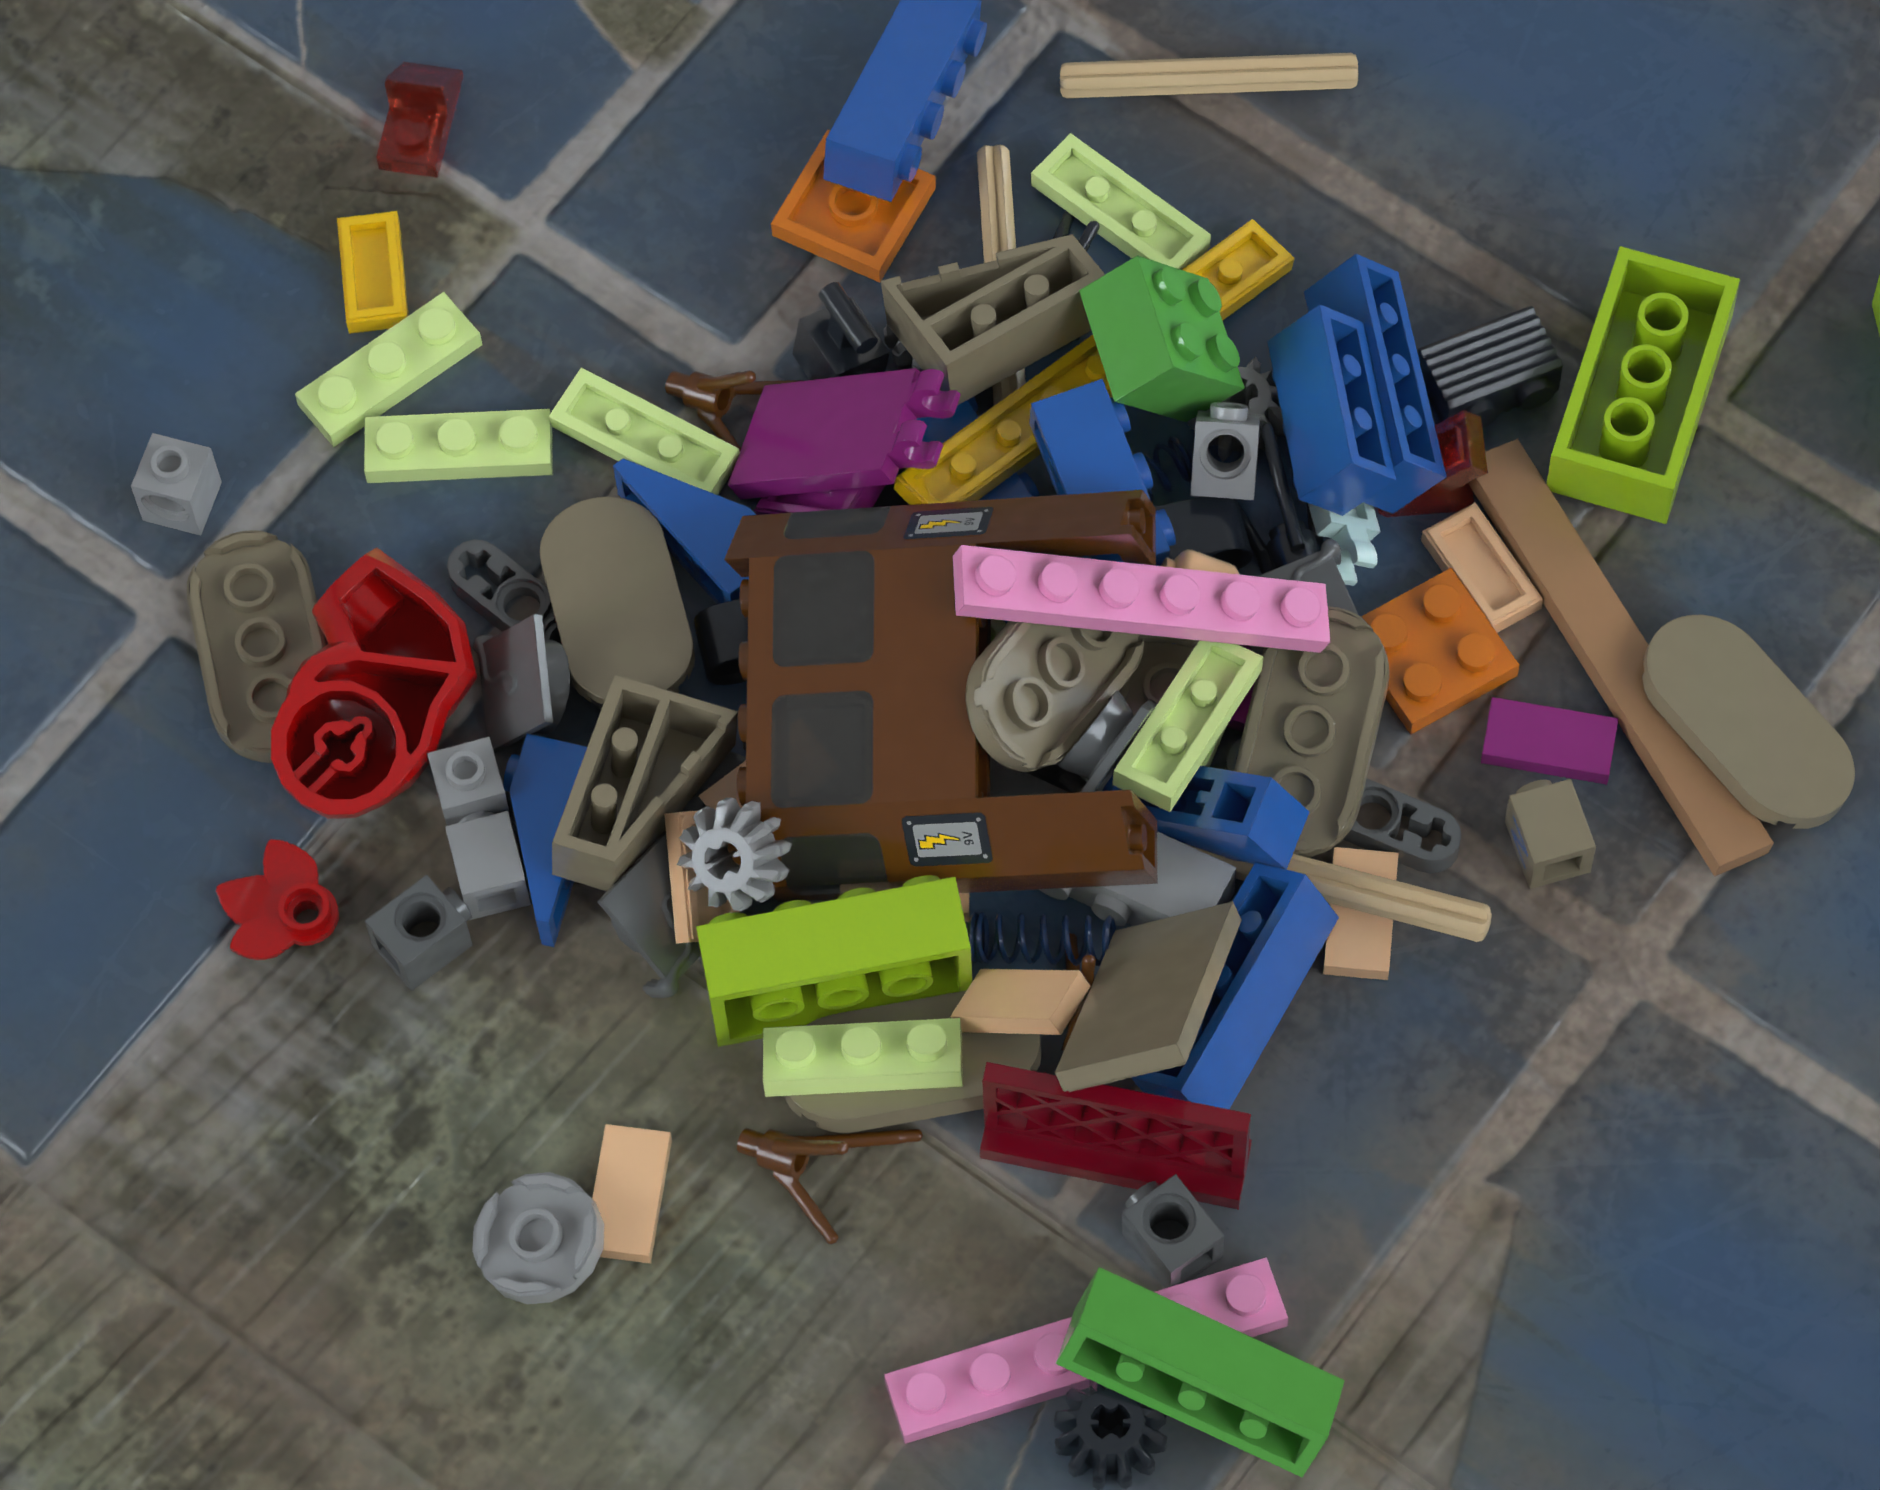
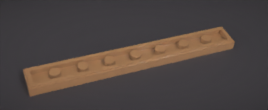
[1460,439,1774,877]

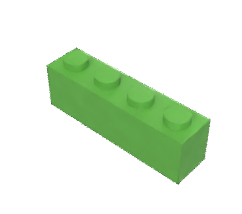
[1056,1267,1345,1477]

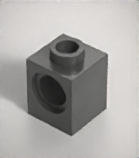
[365,875,473,991]
[1122,1174,1224,1288]

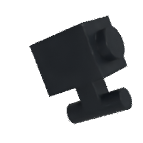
[792,282,890,380]

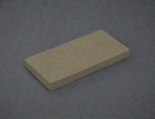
[1055,901,1242,1092]

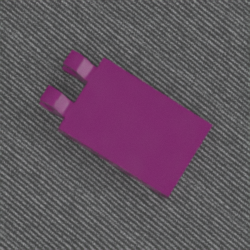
[728,368,961,499]

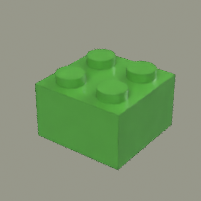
[1079,255,1245,422]

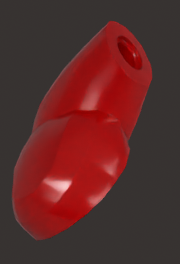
[271,547,477,819]

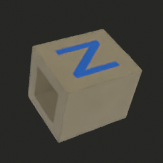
[1505,779,1596,889]

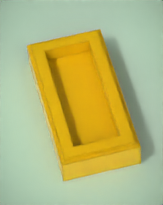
[337,211,409,334]

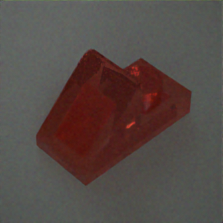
[376,62,463,178]
[1378,410,1488,517]

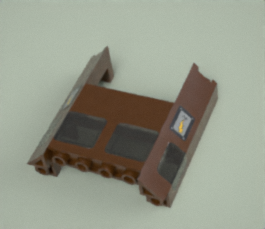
[724,490,1158,902]

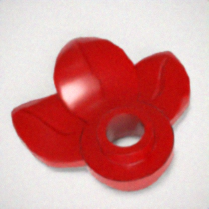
[216,839,339,960]

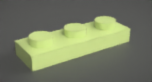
[1031,133,1211,270]
[295,292,482,447]
[549,368,740,495]
[364,409,553,483]
[1113,640,1263,812]
[763,1018,963,1097]

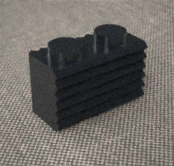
[1418,306,1563,433]

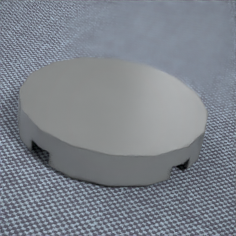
[472,1172,604,1304]

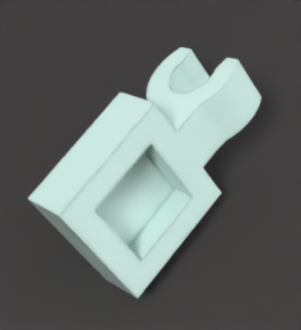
[1308,502,1381,586]

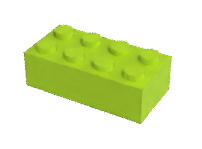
[1547,246,1740,524]
[696,875,972,1047]

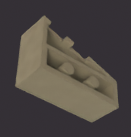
[881,234,1105,405]
[552,674,738,891]

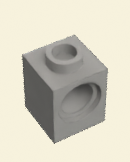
[1190,402,1261,500]
[131,433,222,536]
[427,737,512,826]
[445,811,531,920]

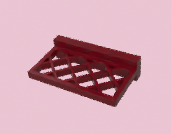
[980,1062,1252,1210]

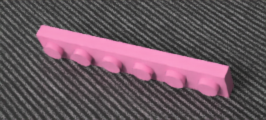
[953,545,1330,653]
[884,1257,1288,1444]

